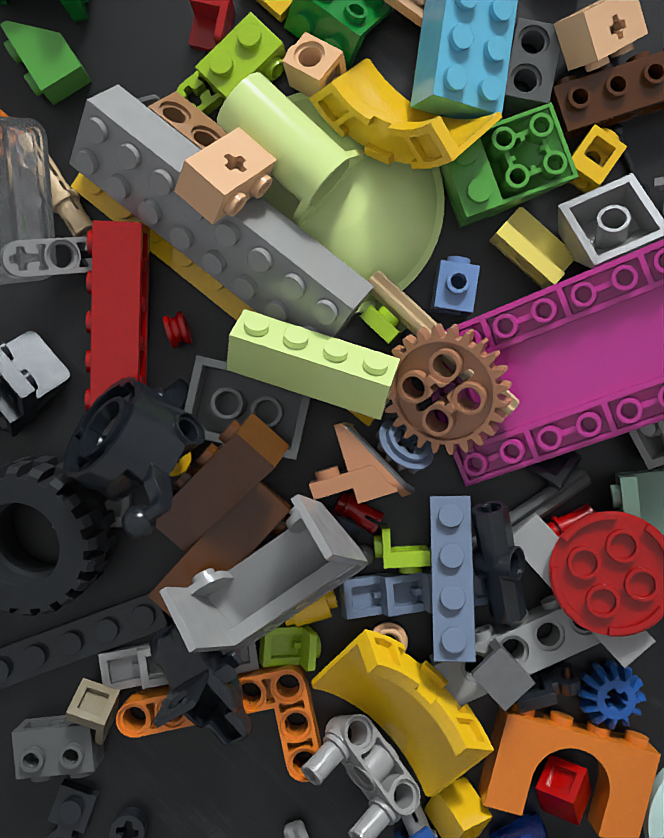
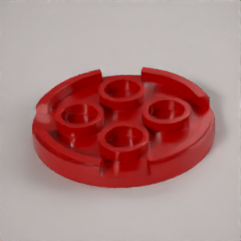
[549,511,664,637]

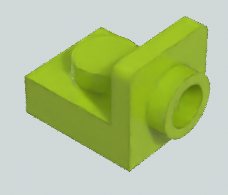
[360,301,407,344]

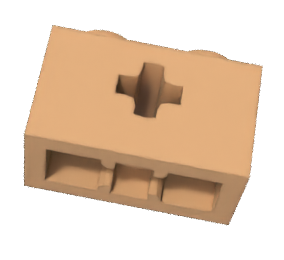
[554,0,648,72]
[174,127,277,225]

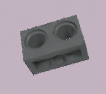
[503,17,561,113]

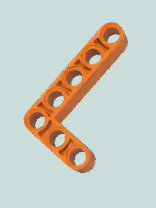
[116,665,322,782]

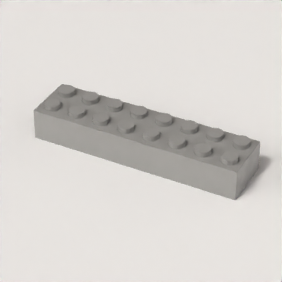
[69,84,374,338]

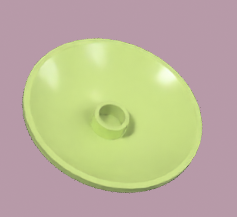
[217,72,445,314]

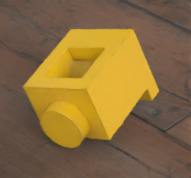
[570,124,627,193]

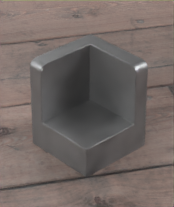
[472,638,535,711]

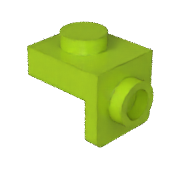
[373,525,431,574]
[259,623,321,672]

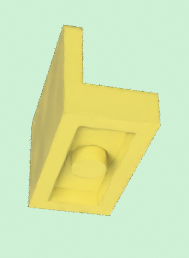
[490,207,574,289]

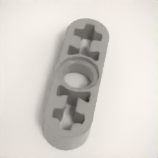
[0,236,92,277]

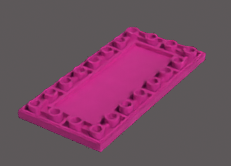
[430,239,664,487]

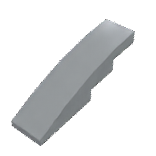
[513,513,656,668]
[98,642,259,690]

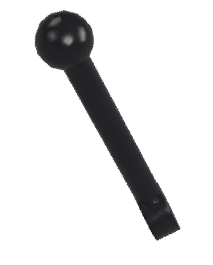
[610,124,650,195]

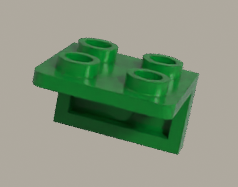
[284,0,393,70]

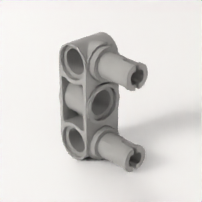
[301,714,421,838]

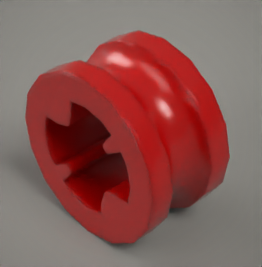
[163,311,193,349]

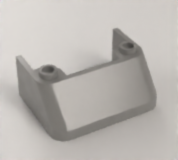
[159,494,368,653]

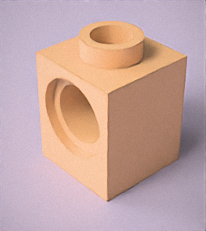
[282,32,347,97]

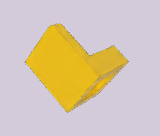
[425,777,493,838]

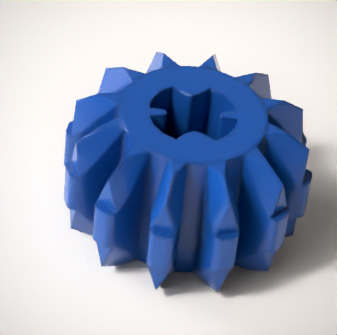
[578,659,647,730]

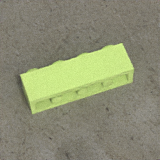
[226,309,400,420]

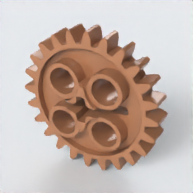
[385,323,512,455]

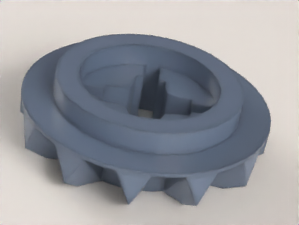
[375,418,434,474]

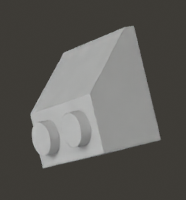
[558,173,664,269]

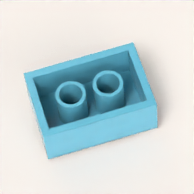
[410,0,518,119]

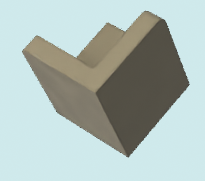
[66,678,120,745]

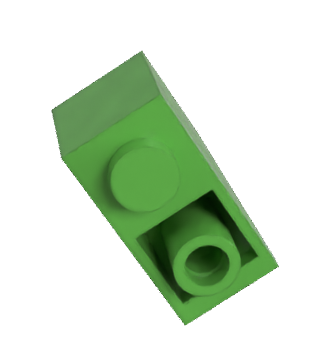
[0,20,92,105]

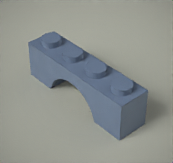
[430,496,476,662]

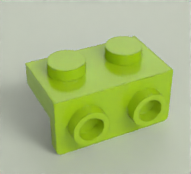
[195,12,286,100]

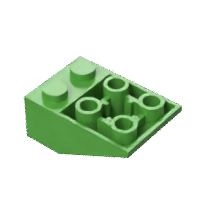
[439,102,579,228]

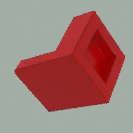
[189,0,235,52]
[535,754,592,826]

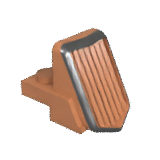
[309,422,415,504]

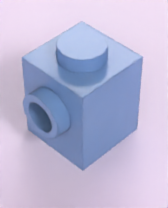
[430,256,480,317]

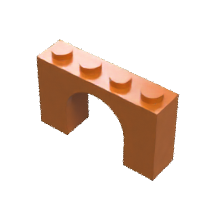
[477,703,661,838]

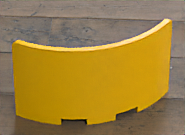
[309,58,502,169]
[311,629,494,797]

